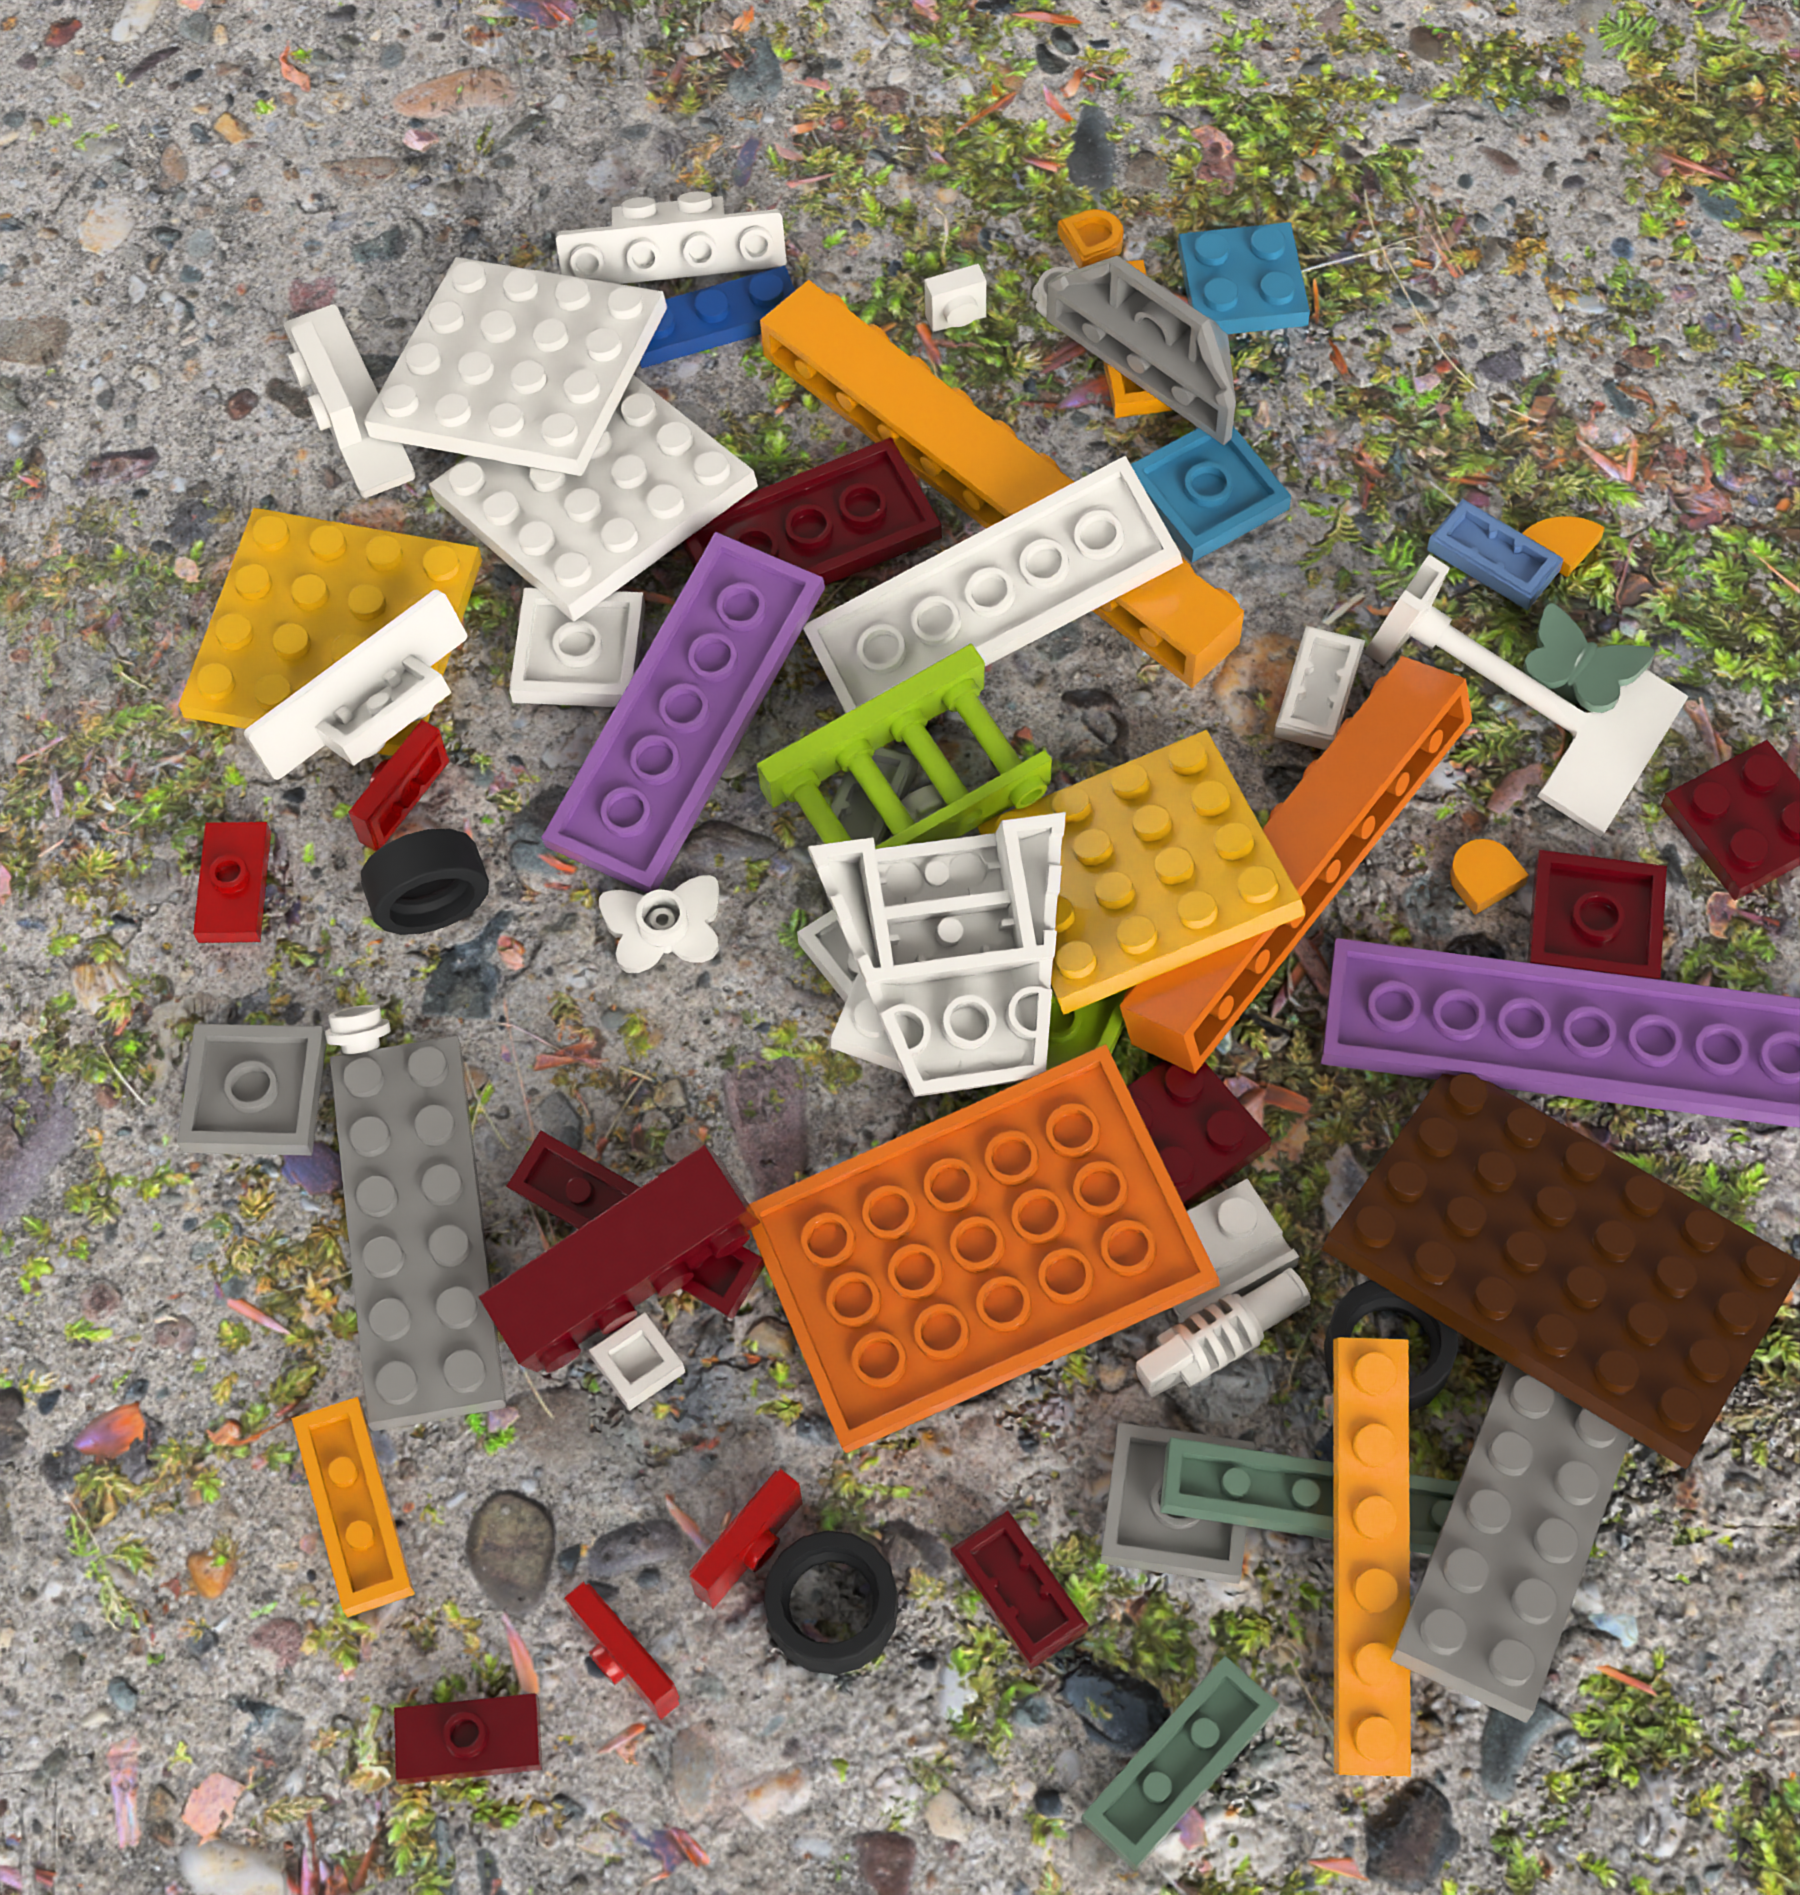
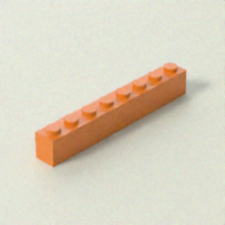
[1120,656,1472,1074]

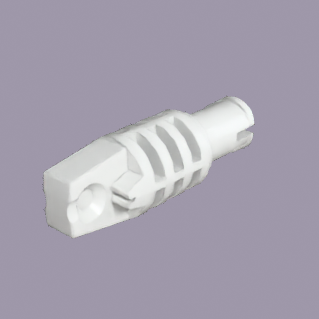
[1136,1268,1311,1397]

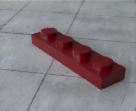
[506,1130,765,1320]

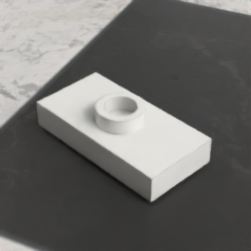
[1274,626,1365,750]

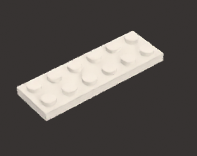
[803,456,1183,713]

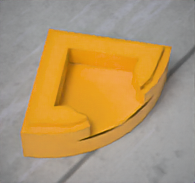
[1522,516,1605,577]

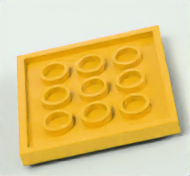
[178,507,482,756]
[977,729,1305,1015]

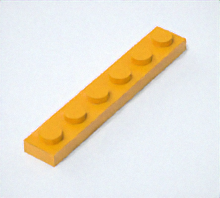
[1333,1337,1411,1777]

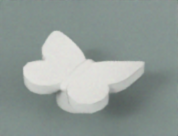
[599,875,720,973]

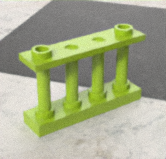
[757,643,1052,849]

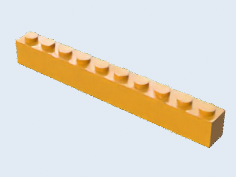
[760,280,1244,688]

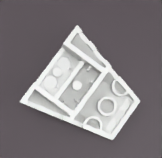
[808,812,1066,1097]

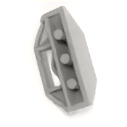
[1046,256,1236,445]

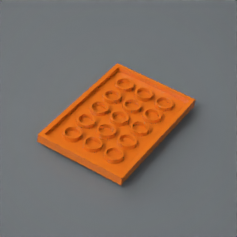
[749,1044,1220,1454]

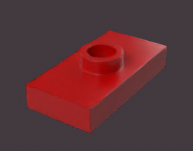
[348,719,449,851]
[193,822,271,943]
[689,1468,803,1609]
[564,1582,680,1721]

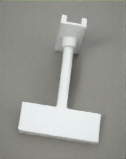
[1364,554,1689,837]

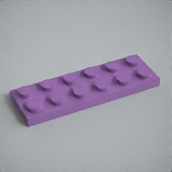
[541,532,825,893]

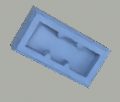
[1427,499,1564,611]

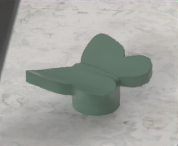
[1523,603,1655,713]

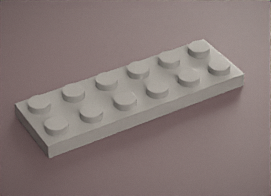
[330,1035,507,1431]
[1390,1361,1631,1723]

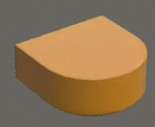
[1057,209,1124,268]
[1450,839,1529,915]

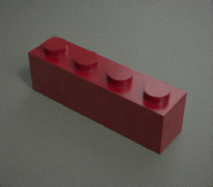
[478,1144,760,1373]

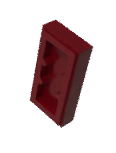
[950,1511,1089,1670]
[394,1693,543,1785]

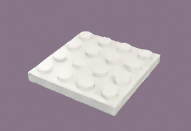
[364,257,667,476]
[429,375,758,622]

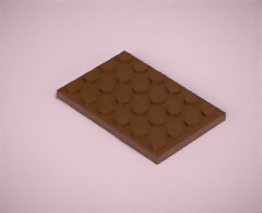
[1322,1073,1800,1469]

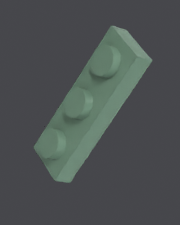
[1081,1656,1280,1872]

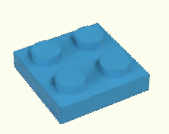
[1178,222,1310,334]
[1131,426,1291,563]

